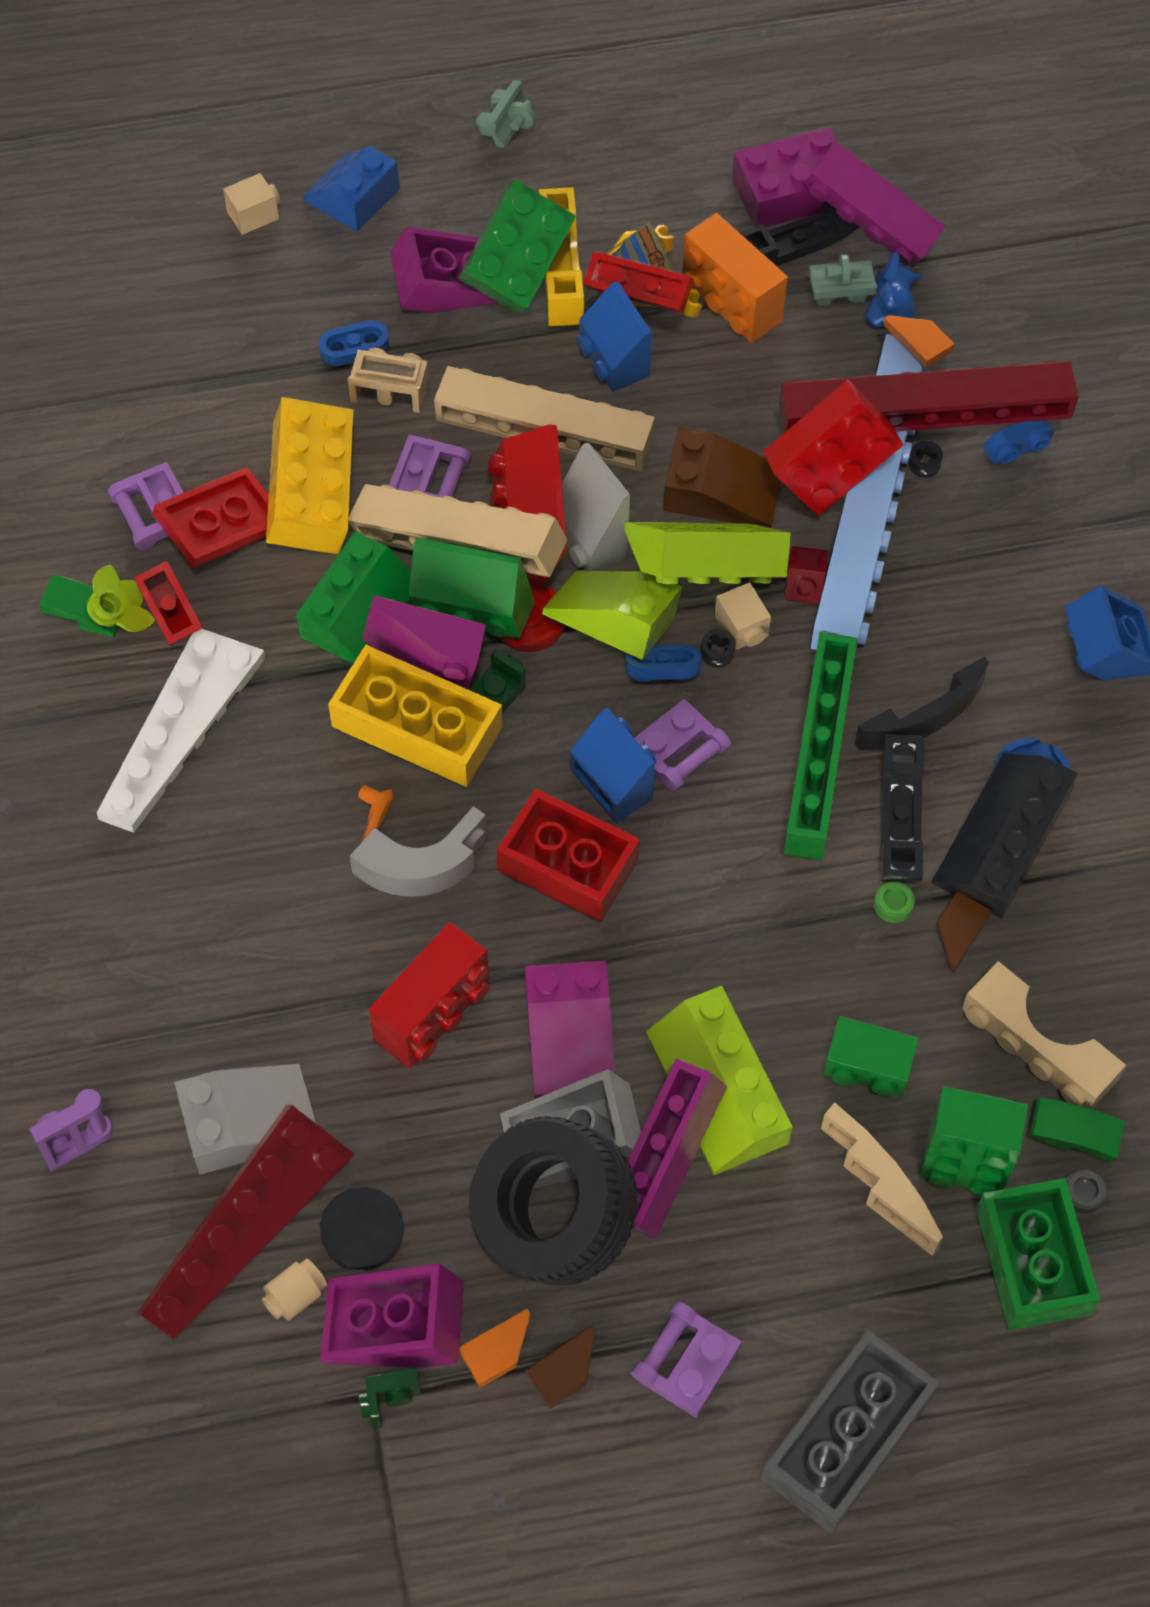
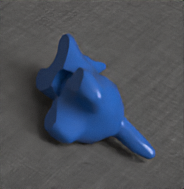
[864,252,922,329]

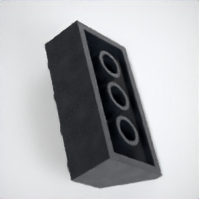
[931,753,1078,919]

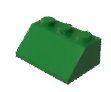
[296,531,411,664]
[409,538,535,639]

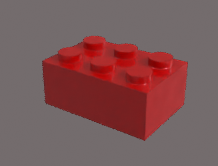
[763,379,903,516]
[497,788,640,922]
[369,922,490,1070]

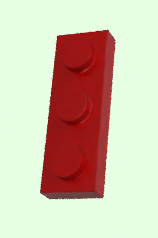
[583,251,694,314]

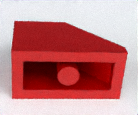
[134,561,203,645]

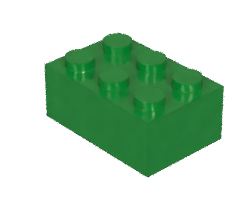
[458,179,576,314]
[919,1086,1028,1196]
[976,1178,1100,1330]

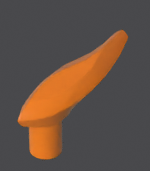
[358,785,393,843]

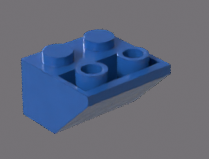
[570,707,656,824]

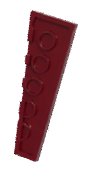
[137,1104,354,1339]

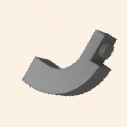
[349,806,487,897]

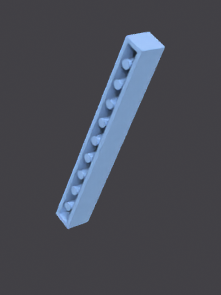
[811,334,930,658]

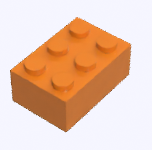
[682,213,788,343]

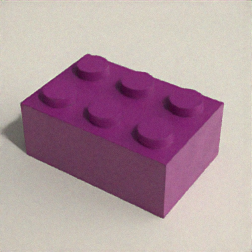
[732,127,838,227]

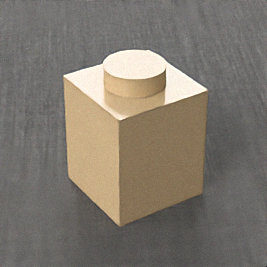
[223,173,281,235]
[715,582,771,650]

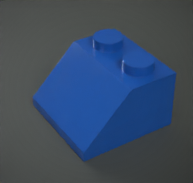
[303,146,399,232]
[576,281,652,392]
[1064,585,1150,681]

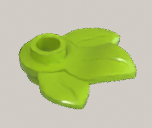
[87,565,155,632]

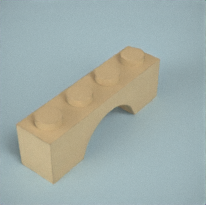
[962,961,1126,1109]

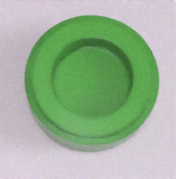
[874,882,915,923]

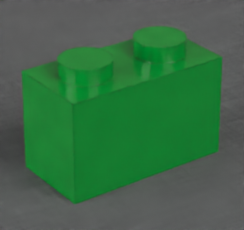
[823,1016,919,1097]

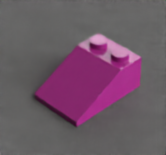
[390,226,499,313]
[362,595,486,689]
[525,960,615,1098]
[320,1264,464,1368]

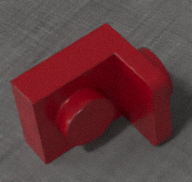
[785,546,828,604]

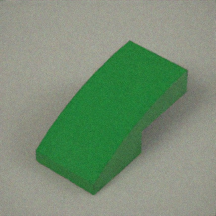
[39,574,119,638]
[1029,1098,1124,1162]

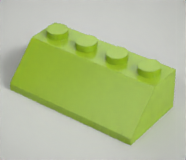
[624,522,791,584]
[646,986,792,1175]

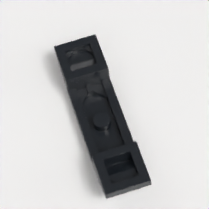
[739,201,860,264]
[855,656,989,750]
[881,734,924,881]

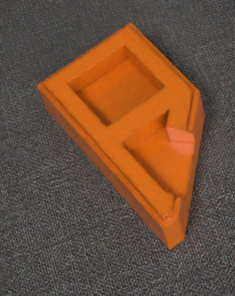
[883,315,955,368]
[459,1309,531,1388]

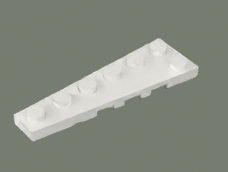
[97,629,265,832]

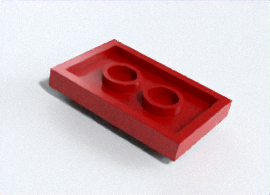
[152,467,269,568]

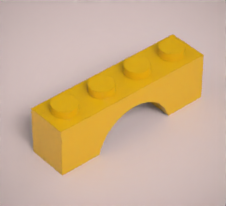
[539,187,584,326]

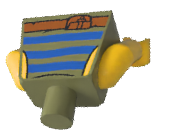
[597,222,702,318]

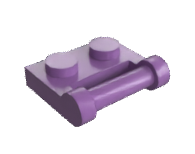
[389,434,471,498]
[108,462,183,551]
[635,699,731,792]
[29,1089,113,1172]
[631,1301,742,1418]

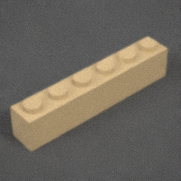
[434,366,655,472]
[348,484,568,577]

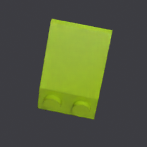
[542,571,682,660]

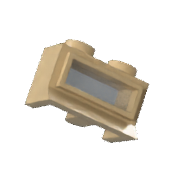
[348,348,429,413]

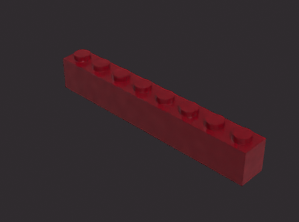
[779,361,1079,433]

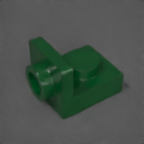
[469,650,526,714]
[358,1368,421,1429]

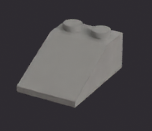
[562,442,630,571]
[174,1064,316,1175]
[500,1069,641,1188]

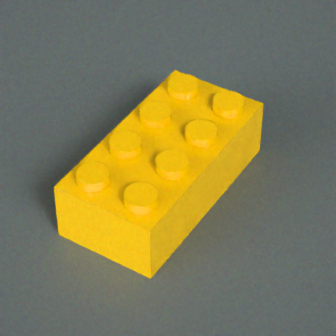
[266,397,353,555]
[328,645,503,787]

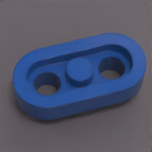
[319,320,389,366]
[984,420,1054,464]
[626,645,701,682]

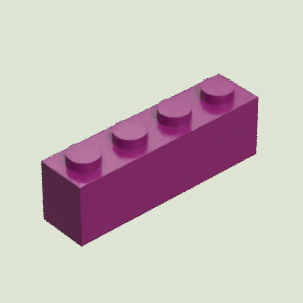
[803,141,946,268]
[628,1058,727,1239]

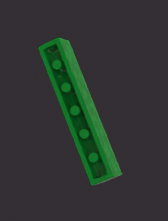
[783,632,857,861]

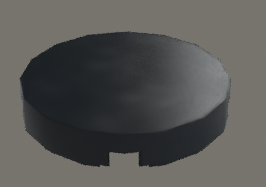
[319,1186,404,1271]

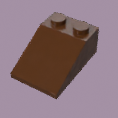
[663,427,781,528]

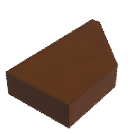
[936,891,992,972]
[526,1326,595,1409]

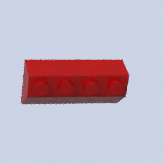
[488,424,567,587]

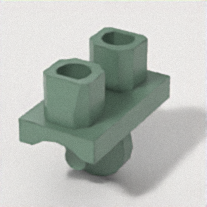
[476,80,537,148]
[808,254,877,306]

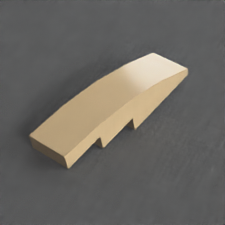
[821,1102,943,1256]

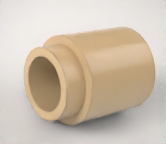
[262,1258,327,1321]

